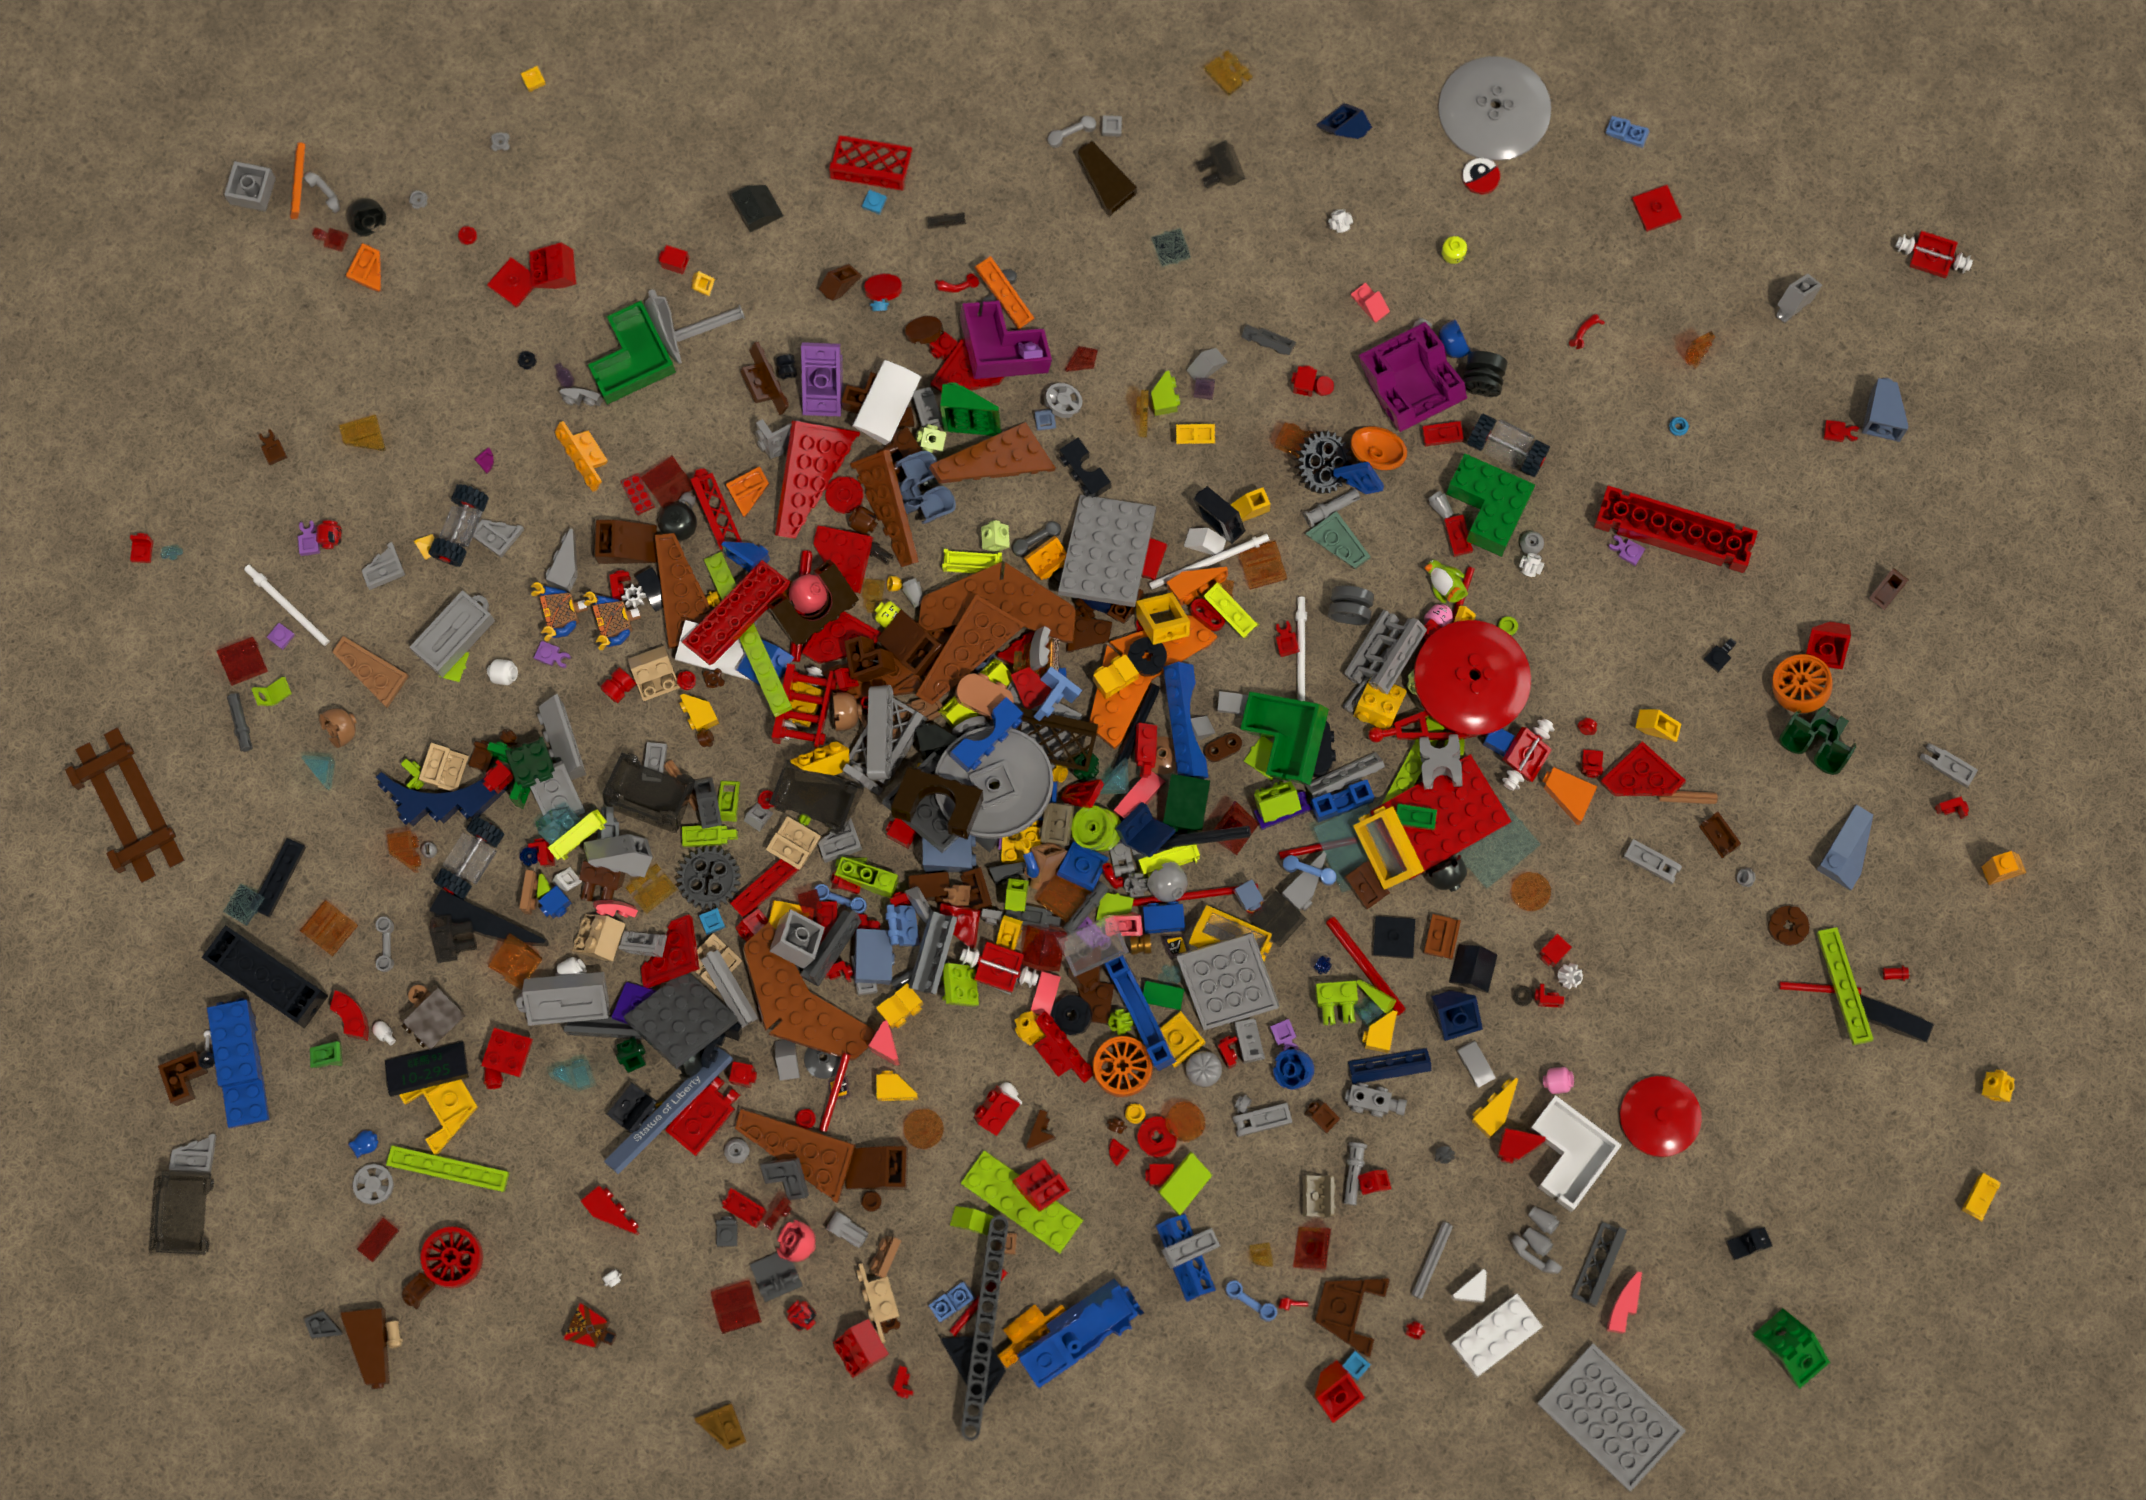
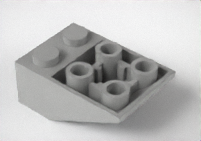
[583,834,653,877]

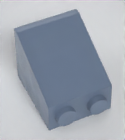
[1862,378,1908,442]
[922,834,976,873]

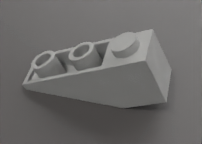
[545,528,578,593]

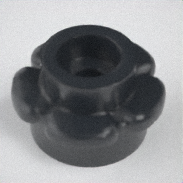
[518,351,537,370]

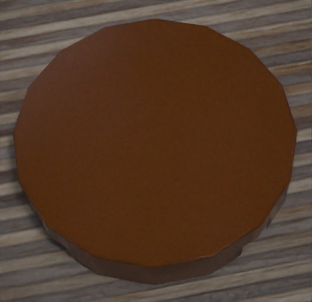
[905,316,943,344]

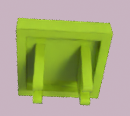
[941,963,979,1007]

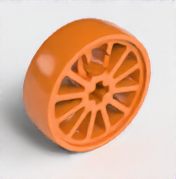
[1772,654,1833,713]
[1093,1036,1153,1097]

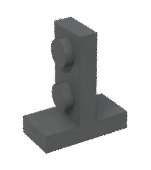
[693,778,722,829]

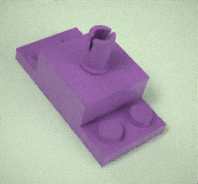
[801,342,843,417]

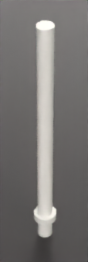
[1149,533,1270,589]

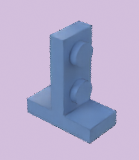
[1033,667,1082,721]

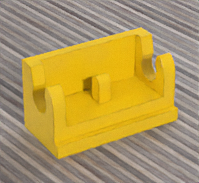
[1176,424,1215,444]
[1961,1173,2000,1221]

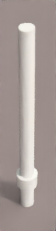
[244,565,330,646]
[1295,597,1307,701]

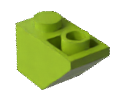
[1151,370,1180,416]
[1005,878,1029,912]

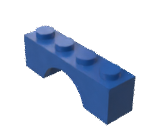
[950,697,1023,773]

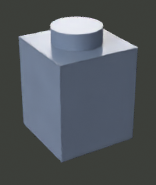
[1233,880,1264,912]

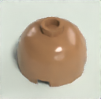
[832,692,862,731]
[319,708,357,748]

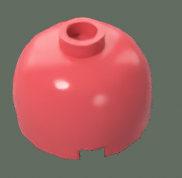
[789,574,827,614]
[777,1220,815,1262]

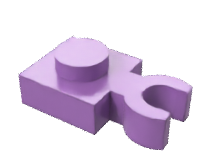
[1018,341,1043,359]
[298,521,320,556]
[1608,535,1645,566]
[534,641,571,668]
[1270,1019,1299,1051]

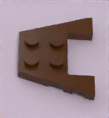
[1315,1278,1390,1358]

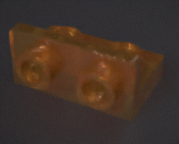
[1685,331,1715,368]

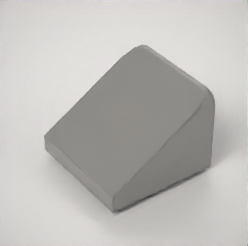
[744,802,773,832]

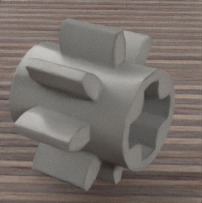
[1124,873,1148,897]

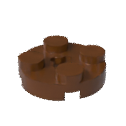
[1768,906,1810,946]

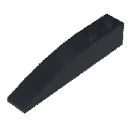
[430,890,549,947]

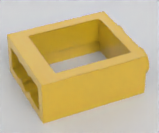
[1136,592,1190,645]

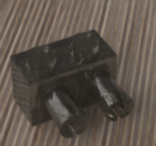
[1196,140,1246,189]
[429,914,477,963]

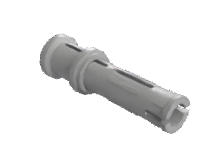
[1303,488,1360,528]
[1344,1142,1367,1205]

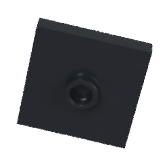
[1373,916,1415,959]

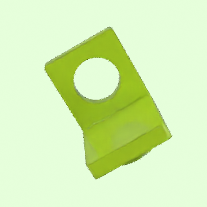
[251,677,292,706]

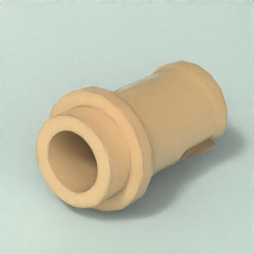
[385,1321,403,1348]

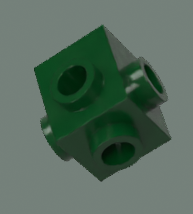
[1071,751,1099,782]
[616,1037,646,1073]

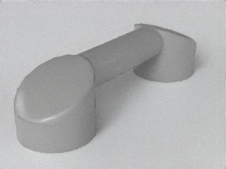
[1048,116,1096,148]
[302,172,340,214]
[376,917,394,972]
[1511,1235,1562,1274]

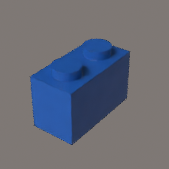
[1143,902,1185,934]

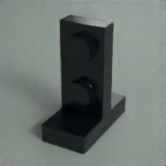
[701,1023,742,1069]
[1726,1227,1773,1260]

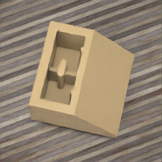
[628,645,680,701]
[572,914,625,961]

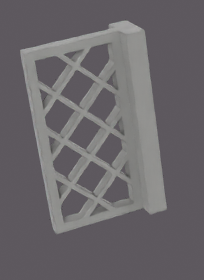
[849,698,928,786]
[701,950,758,1028]

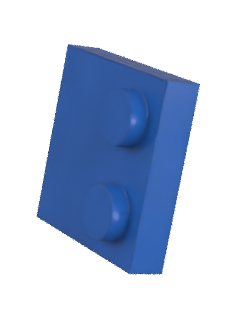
[1057,841,1109,892]

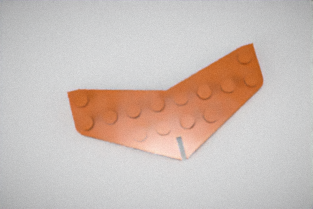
[1090,615,1217,750]

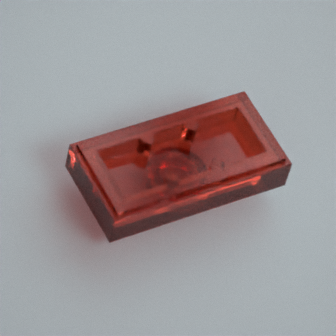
[357,1218,400,1262]

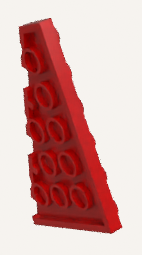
[775,421,860,539]

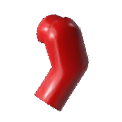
[1102,863,1124,889]

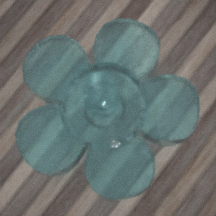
[160,544,183,560]
[1158,965,1181,986]

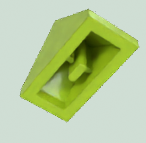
[950,1206,995,1236]

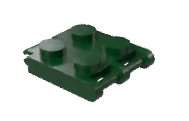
[505,736,555,789]

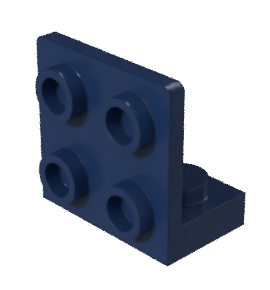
[1115,802,1175,858]

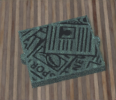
[1151,228,1191,267]
[223,884,265,926]

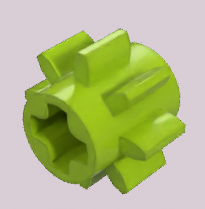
[1108,1009,1133,1035]

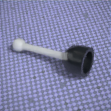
[198,1030,215,1069]

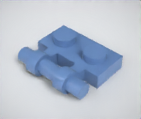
[885,905,920,947]

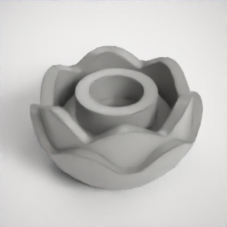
[1520,531,1544,554]
[724,1139,750,1163]

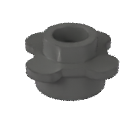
[1435,1146,1455,1164]

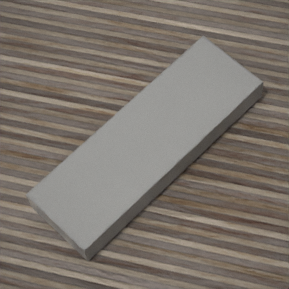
[1162,1228,1220,1269]

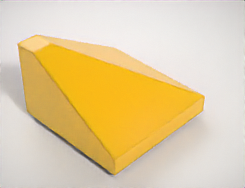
[692,271,715,296]
[414,534,435,560]

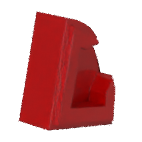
[1109,1138,1129,1166]

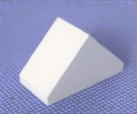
[1184,528,1226,555]
[1452,1269,1487,1303]

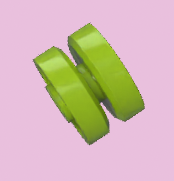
[1071,806,1121,852]

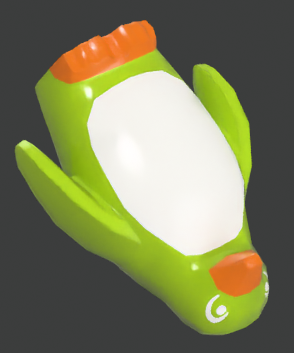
[1425,559,1468,604]

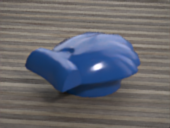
[348,1130,378,1158]

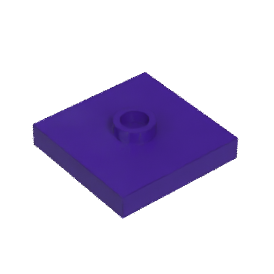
[612,982,656,1024]

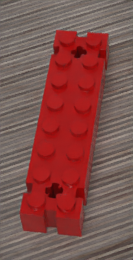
[1594,485,1758,573]

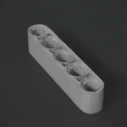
[867,685,893,780]

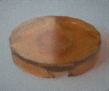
[1511,872,1551,911]
[1166,1101,1205,1142]
[904,1109,944,1150]

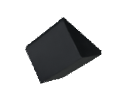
[1449,944,1498,993]

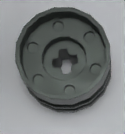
[1463,351,1507,397]

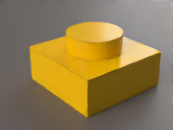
[521,66,546,92]
[1454,606,1476,622]

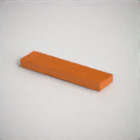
[290,142,305,219]
[974,256,1034,330]

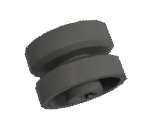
[1328,586,1374,626]

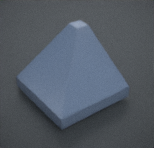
[1034,409,1056,431]

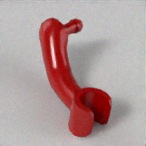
[935,273,979,293]
[1569,314,1605,349]

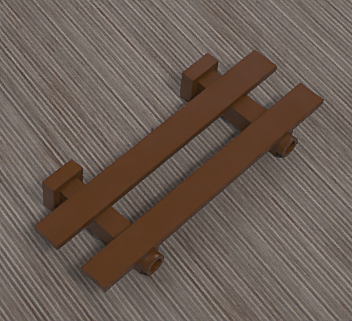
[65,727,185,883]

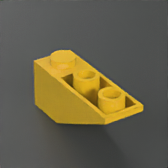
[790,742,850,775]
[1471,1078,1518,1139]

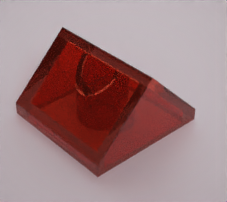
[1214,801,1259,855]
[1021,925,1067,971]
[1293,1227,1331,1272]

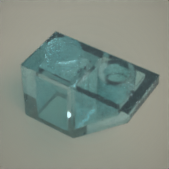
[536,807,581,845]
[549,1059,597,1092]

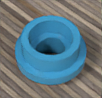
[870,299,889,311]
[1669,417,1689,436]

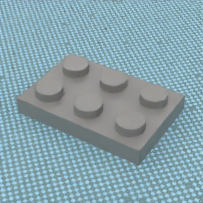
[530,761,585,827]

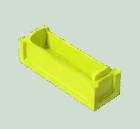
[942,549,1002,573]
[1204,582,1260,638]
[548,810,607,860]
[1138,845,1200,879]

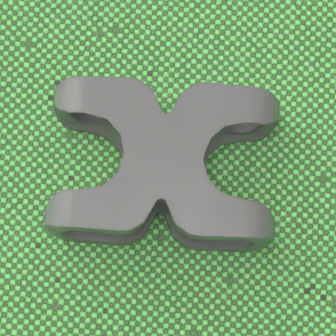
[1419,734,1463,789]

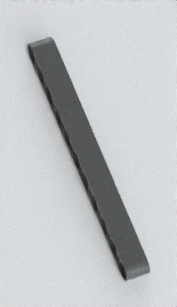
[961,1215,1008,1442]

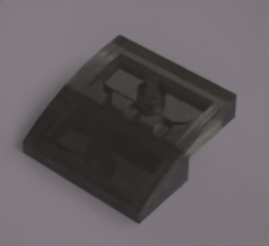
[1248,890,1307,947]

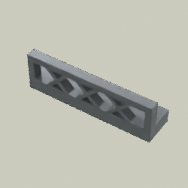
[801,910,862,987]
[909,911,958,994]
[563,1017,645,1040]
[1572,1222,1627,1307]

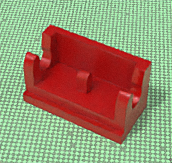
[722,1188,767,1228]

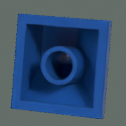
[721,541,770,573]
[736,640,794,686]

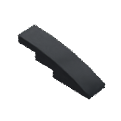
[1860,995,1934,1043]

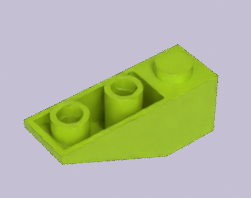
[835,857,899,899]

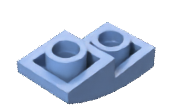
[1606,116,1649,148]
[929,1281,976,1322]

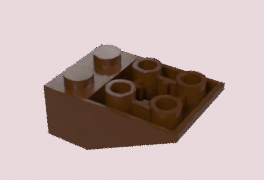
[595,520,657,564]
[877,609,945,676]
[846,1146,908,1190]

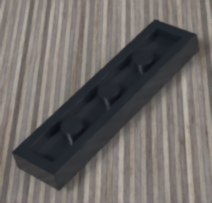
[251,838,306,918]

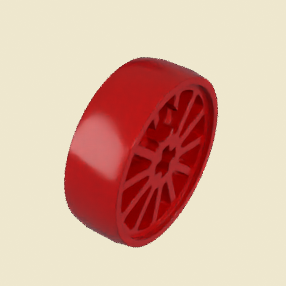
[421,1226,483,1289]

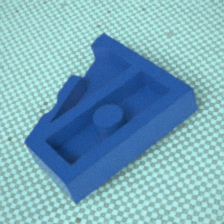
[1333,462,1384,494]

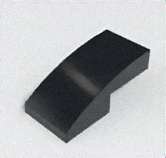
[635,567,663,612]

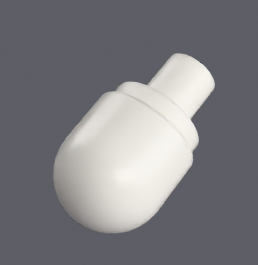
[372,1021,396,1046]
[999,1082,1023,1106]

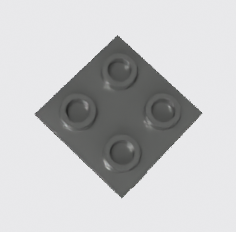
[750,1253,803,1302]

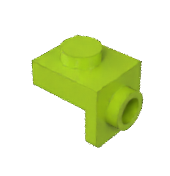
[401,759,425,790]

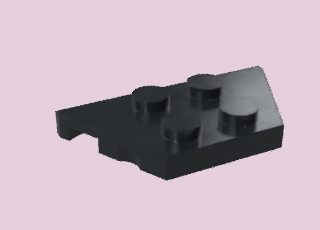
[941,1336,1006,1406]

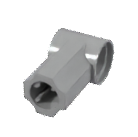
[825,1211,869,1249]

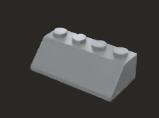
[537,694,586,780]

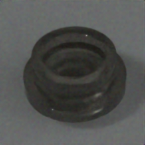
[1513,986,1533,1006]

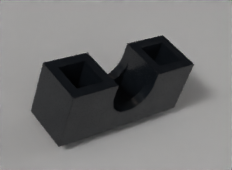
[1059,437,1111,498]

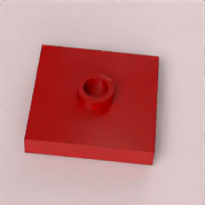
[1632,185,1682,232]
[487,257,534,308]

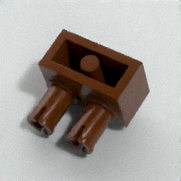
[876,427,922,474]
[579,859,626,901]

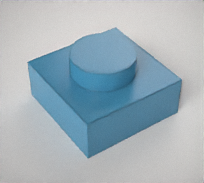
[862,190,887,215]
[699,908,725,935]
[1342,1351,1370,1381]

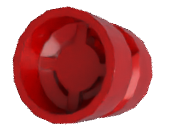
[599,667,636,704]

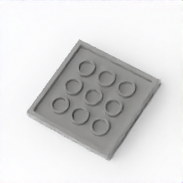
[1177,932,1280,1030]

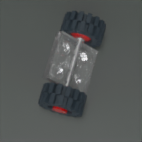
[1467,413,1550,478]
[429,484,489,567]
[433,816,505,900]

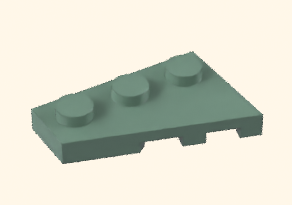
[1305,511,1371,569]

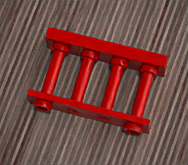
[772,663,837,749]

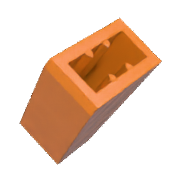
[1542,767,1597,825]

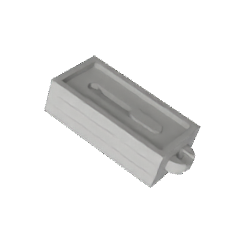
[409,590,495,678]
[516,972,610,1026]

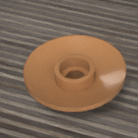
[1151,736,1177,774]

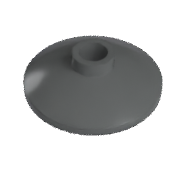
[804,1047,841,1079]

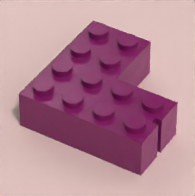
[959,301,1052,379]

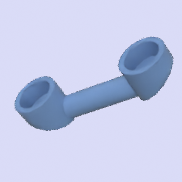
[1283,855,1336,886]
[813,884,867,914]
[1226,1281,1277,1322]

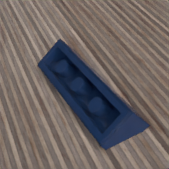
[1348,1048,1432,1085]

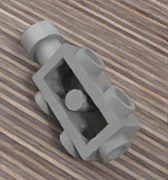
[1345,1083,1407,1118]

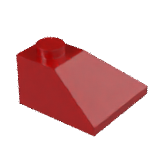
[1805,622,1851,670]
[1497,1128,1546,1164]
[1314,1360,1365,1423]

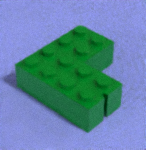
[588,301,676,405]
[1446,453,1535,557]
[1240,691,1329,785]

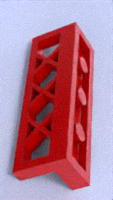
[690,473,743,552]

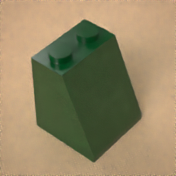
[1163,774,1210,834]

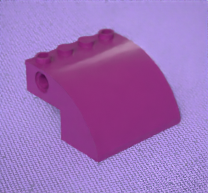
[1358,322,1467,432]

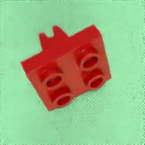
[481,1028,533,1078]

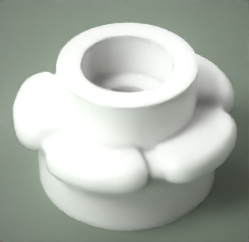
[602,1269,622,1287]

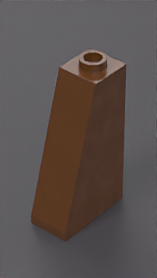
[341,1308,390,1389]

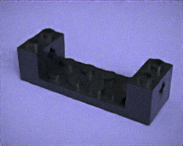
[201,925,328,1029]

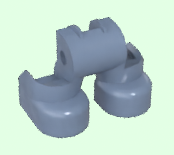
[895,451,956,524]

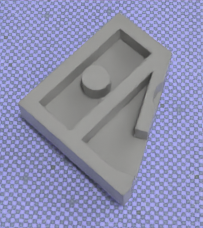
[470,519,524,558]
[362,542,405,590]
[843,764,883,796]
[818,814,862,863]
[169,1134,216,1174]

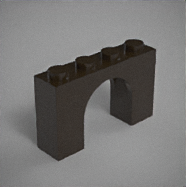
[767,559,859,646]
[891,768,984,839]

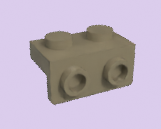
[1039,802,1074,845]
[1303,1175,1336,1218]

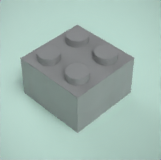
[224,161,276,212]
[769,909,825,969]

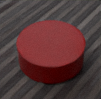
[1314,376,1334,396]

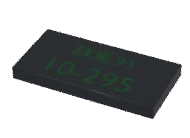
[385,1041,469,1097]

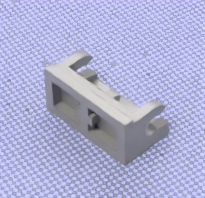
[912,387,943,428]
[619,931,667,957]
[1234,1019,1265,1064]

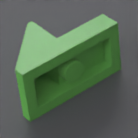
[310,1041,343,1068]

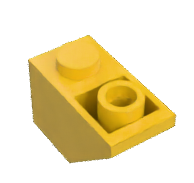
[1231,487,1271,522]
[679,694,720,733]

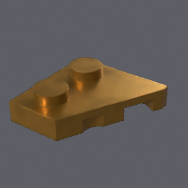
[694,1403,747,1450]

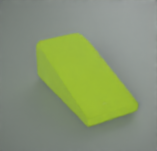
[718,781,740,822]
[1356,980,1396,1014]

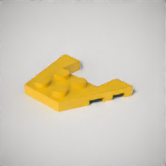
[399,1079,478,1155]

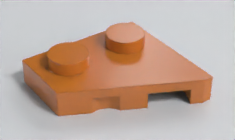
[346,243,381,292]
[726,466,769,517]

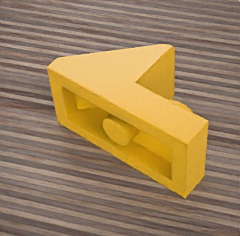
[995,915,1023,951]

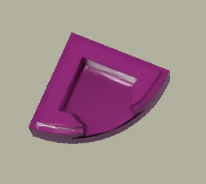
[474,447,494,474]

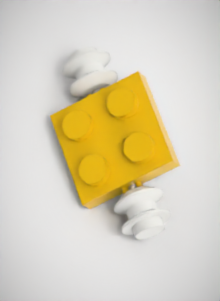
[782,666,825,741]

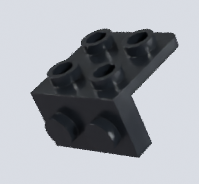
[605,1082,657,1133]

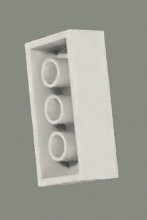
[1451,1294,1543,1378]

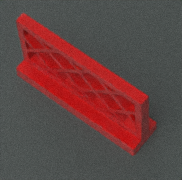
[829,135,913,191]

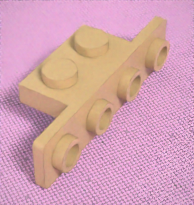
[856,1263,899,1344]

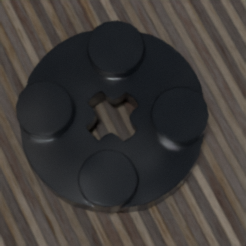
[1128,637,1167,677]
[1052,995,1092,1036]

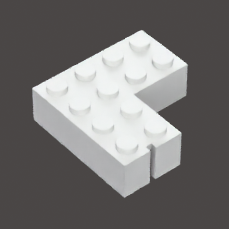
[1529,1095,1621,1212]

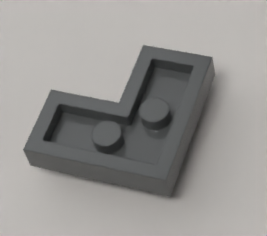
[760,1157,809,1200]

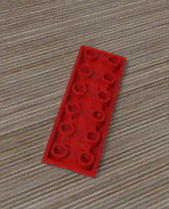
[682,560,790,665]

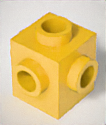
[1015,1011,1046,1046]
[1982,1070,2015,1102]

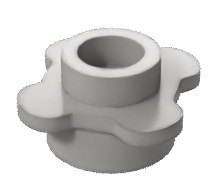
[491,132,510,151]

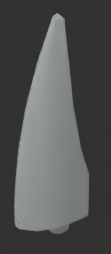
[644,289,682,364]

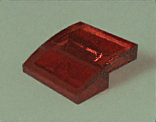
[640,455,694,509]
[711,1280,762,1334]

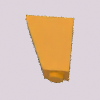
[1982,851,2026,885]

